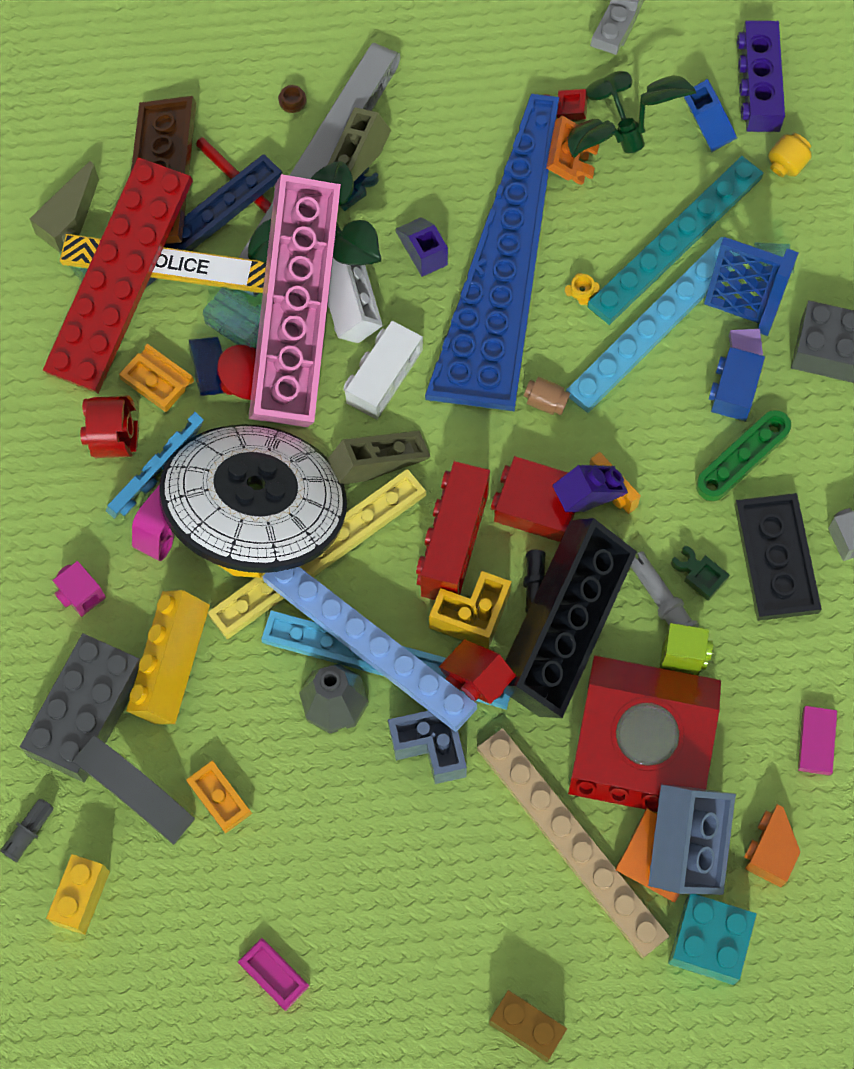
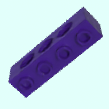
[737,20,785,132]

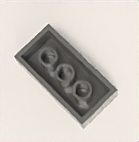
[791,300,854,383]
[20,633,140,783]

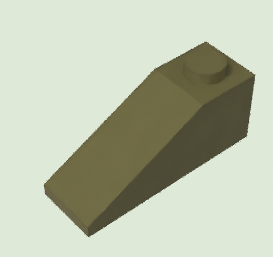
[328,107,391,181]
[30,161,99,253]
[328,431,430,484]

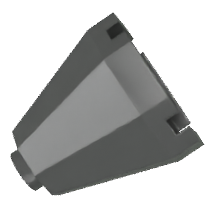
[299,664,368,734]

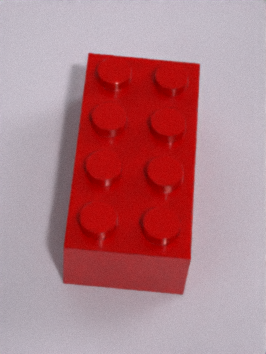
[416,461,490,600]

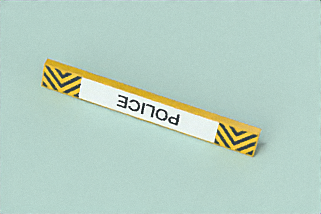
[60,234,266,293]

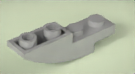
[590,0,644,55]

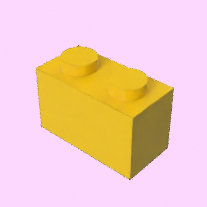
[46,854,110,935]

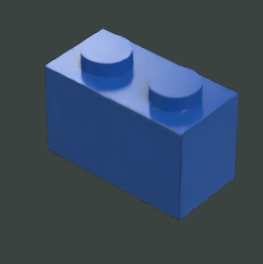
[708,347,765,422]

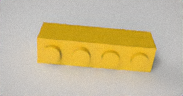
[126,590,210,724]

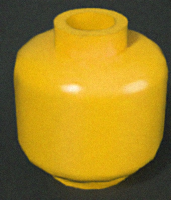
[768,133,812,177]

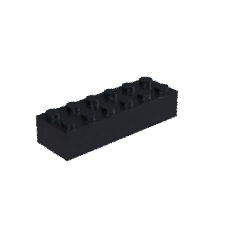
[504,518,637,718]

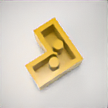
[429,571,512,649]

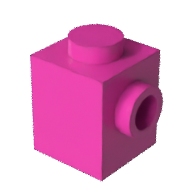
[52,561,106,617]

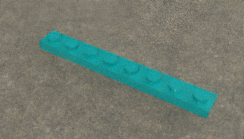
[588,156,764,325]

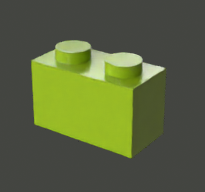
[660,623,713,675]

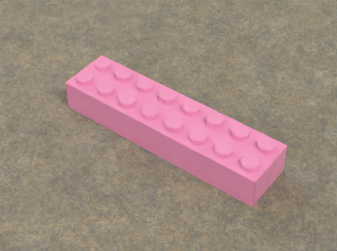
[248,174,341,427]

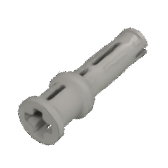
[630,552,699,627]

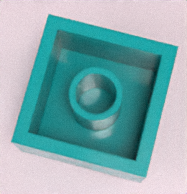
[668,894,757,985]

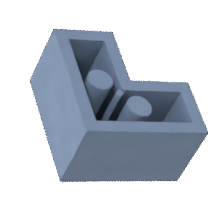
[388,711,467,784]

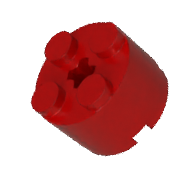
[80,395,139,458]

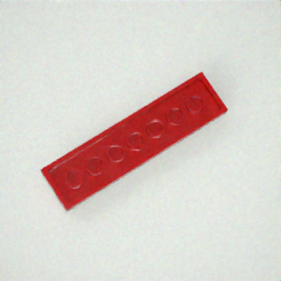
[43,157,193,394]

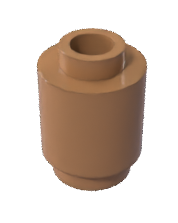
[524,376,571,415]

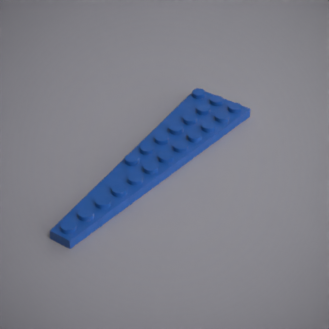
[425,94,559,412]

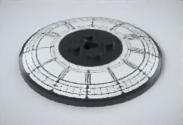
[159,424,347,573]

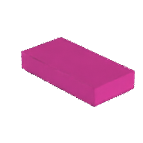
[798,706,837,776]
[238,938,310,1012]

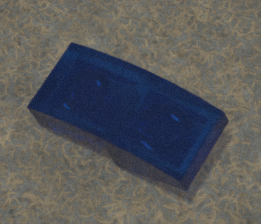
[189,337,224,396]

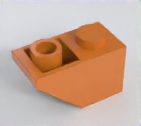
[744,804,801,888]

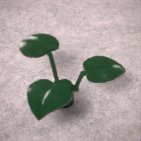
[568,71,696,158]
[248,161,381,265]

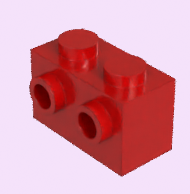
[439,639,516,704]

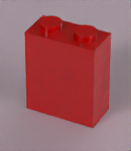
[491,456,575,542]

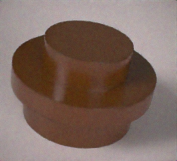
[278,85,307,113]

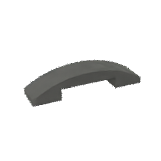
[72,735,195,845]

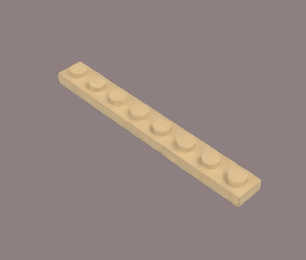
[477,728,670,959]

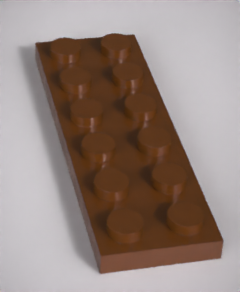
[131,96,196,244]

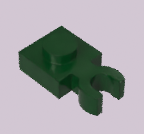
[671,546,730,601]

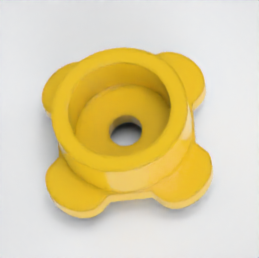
[565,273,600,305]

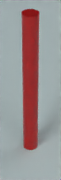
[196,137,272,214]

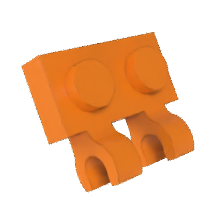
[546,115,599,185]

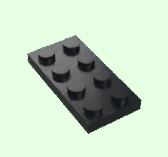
[734,493,822,621]

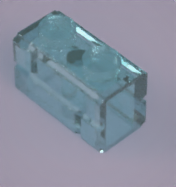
[202,287,261,349]

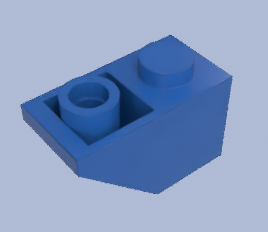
[684,79,737,152]

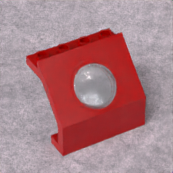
[568,655,721,812]

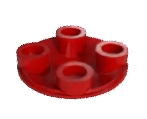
[217,345,256,400]

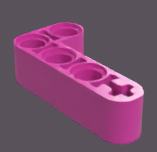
[132,484,174,561]

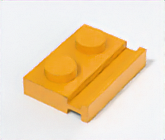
[119,344,194,412]

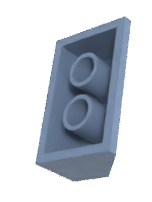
[648,784,736,895]

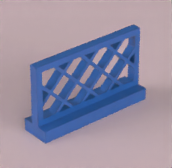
[704,237,799,336]

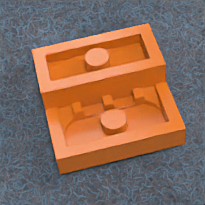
[616,808,680,903]

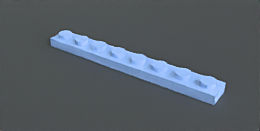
[262,567,477,732]

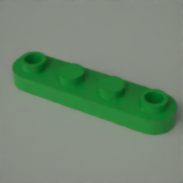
[696,410,791,501]

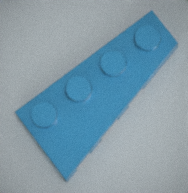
[106,412,204,519]

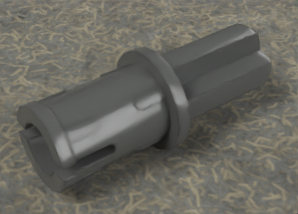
[0,799,54,863]

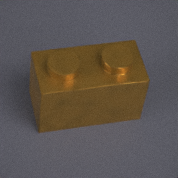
[489,990,568,1062]

